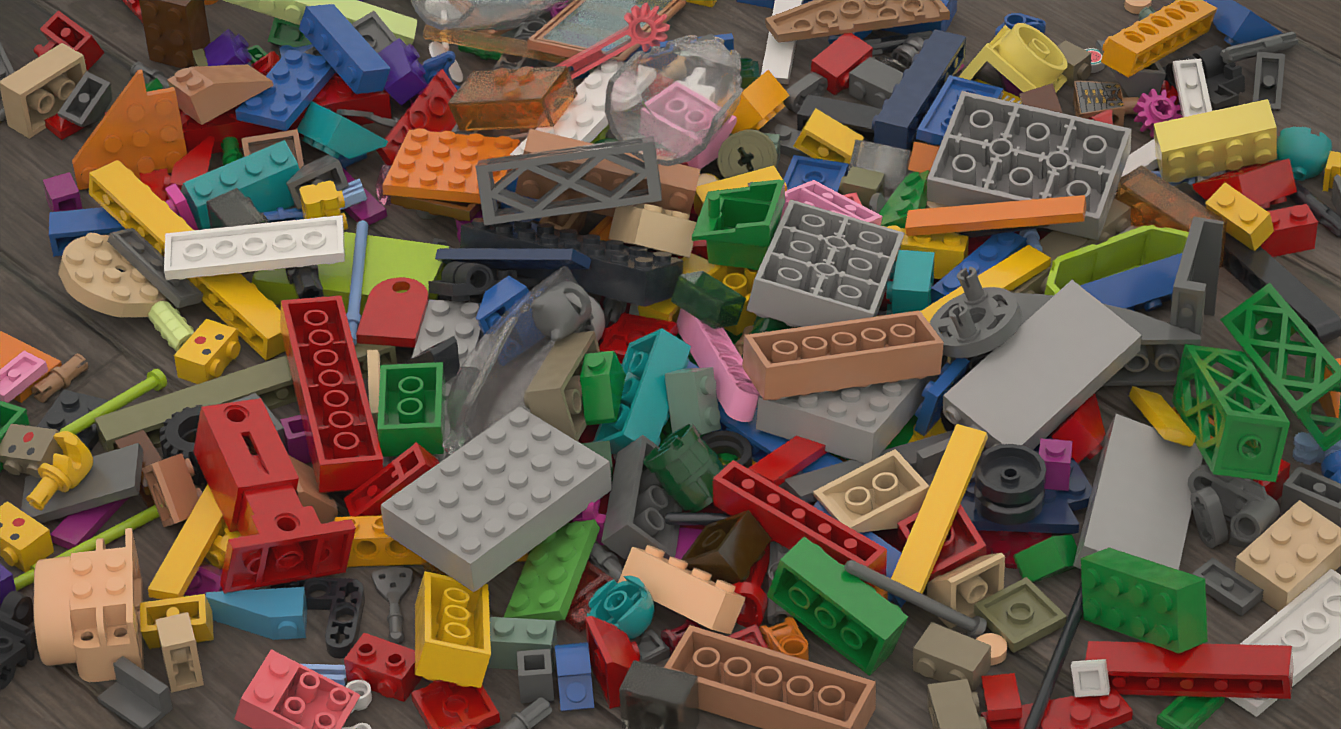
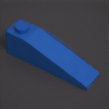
[1203,0,1282,46]

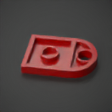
[356,277,429,348]

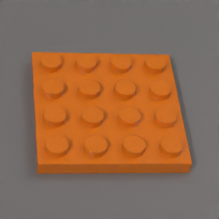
[383,128,520,204]

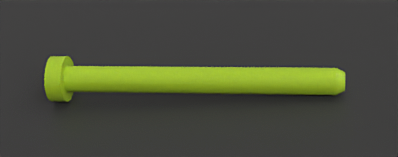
[59,369,167,435]

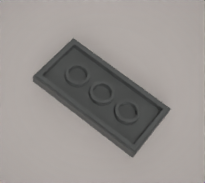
[21,443,144,524]

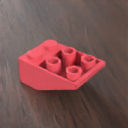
[234,649,360,729]

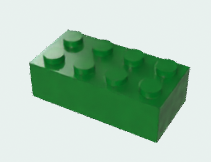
[767,537,909,676]
[1081,547,1208,653]

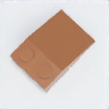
[167,64,274,125]

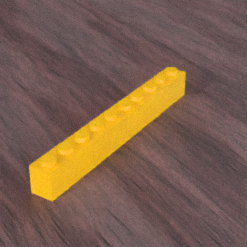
[89,160,286,360]

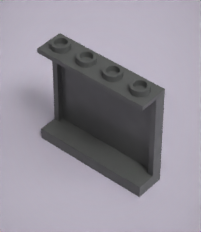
[1170,217,1224,346]

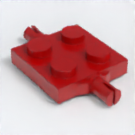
[599,313,679,364]
[411,680,500,729]

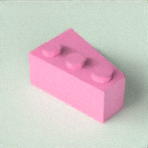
[780,180,883,225]

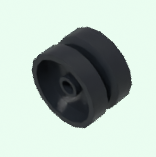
[974,444,1046,525]

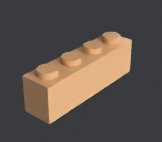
[618,545,745,634]

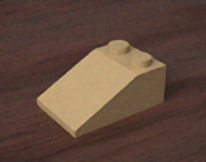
[813,449,930,533]

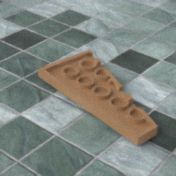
[765,0,950,43]

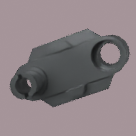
[1187,464,1280,543]

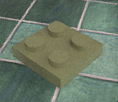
[974,577,1067,653]

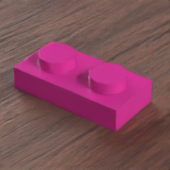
[165,184,199,230]

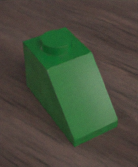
[580,351,626,425]

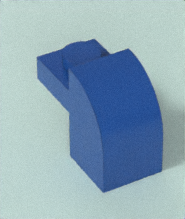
[555,642,594,711]

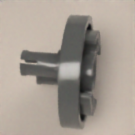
[930,267,1022,358]

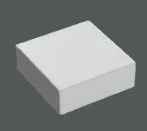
[1071,659,1110,697]

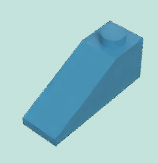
[206,587,307,640]

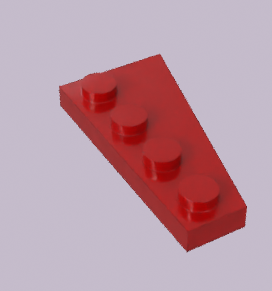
[376,69,468,169]
[981,688,1133,729]

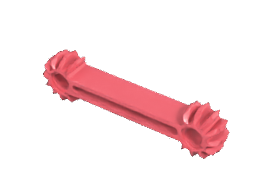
[507,3,670,115]

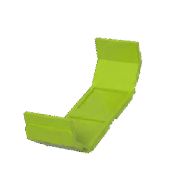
[1044,225,1189,296]

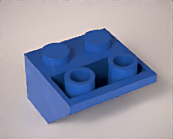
[476,276,545,367]

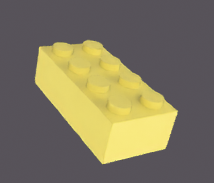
[1154,99,1277,184]

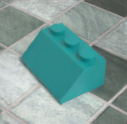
[297,101,388,159]

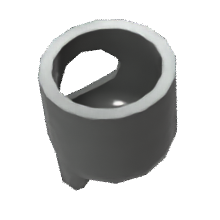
[531,281,592,341]

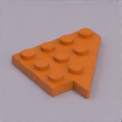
[72,70,187,190]

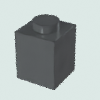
[517,649,554,703]

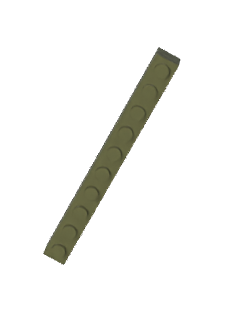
[95,343,397,453]

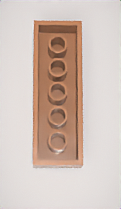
[515,129,700,217]
[742,311,944,400]
[662,625,876,729]

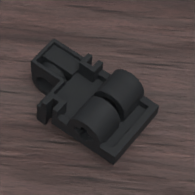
[1162,45,1245,111]
[428,261,548,301]
[0,591,38,690]

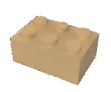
[0,43,87,139]
[608,204,697,258]
[1235,500,1341,612]

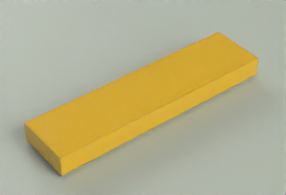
[1129,386,1196,447]

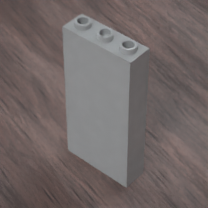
[943,280,1142,450]
[1073,414,1203,570]

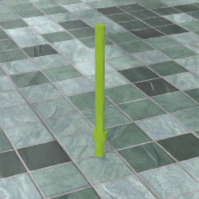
[14,505,160,591]

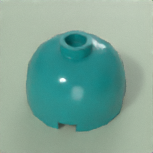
[1275,127,1333,181]
[587,576,654,640]

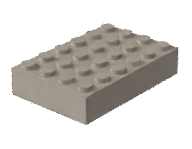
[927,91,1132,241]
[746,199,904,327]
[756,355,948,464]
[381,406,612,592]

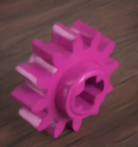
[1133,89,1183,138]

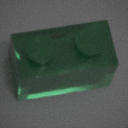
[671,271,746,329]

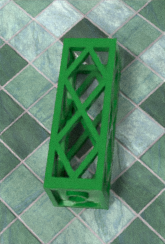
[1220,283,1341,452]
[1172,344,1290,482]

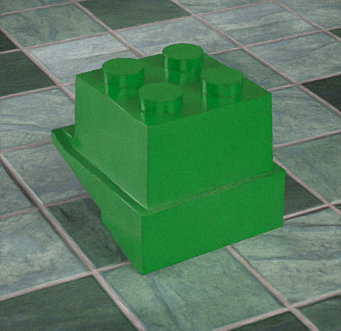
[692,179,785,270]

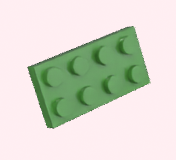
[504,519,600,621]

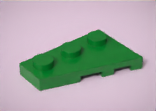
[878,170,930,229]

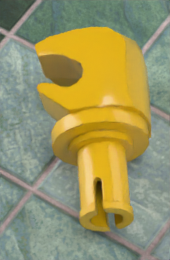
[26,431,93,511]

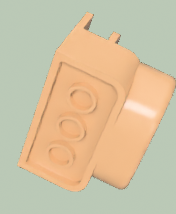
[34,528,144,682]

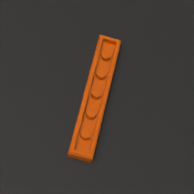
[905,195,1087,236]

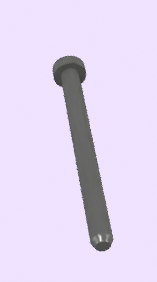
[844,560,987,639]

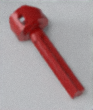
[732,539,774,628]

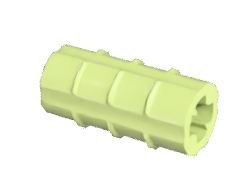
[148,301,194,352]

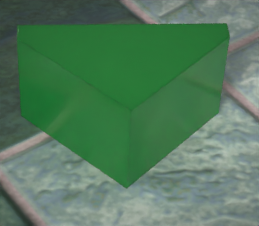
[1013,535,1077,583]

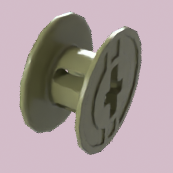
[717,129,778,179]

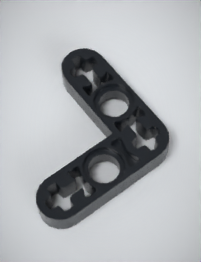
[271,577,365,659]

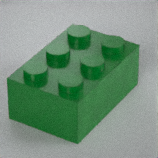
[377,362,446,457]

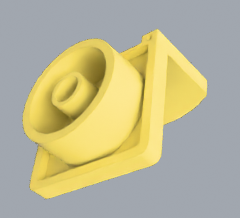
[959,23,1068,93]

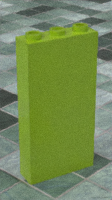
[252,232,449,316]

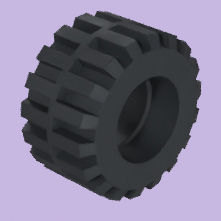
[160,405,210,485]

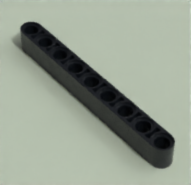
[1158,182,1341,344]

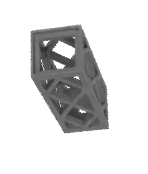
[475,136,662,225]

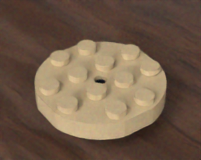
[59,233,172,317]

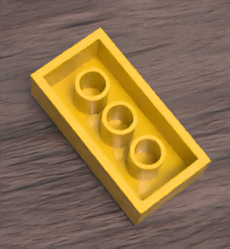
[415,571,491,688]

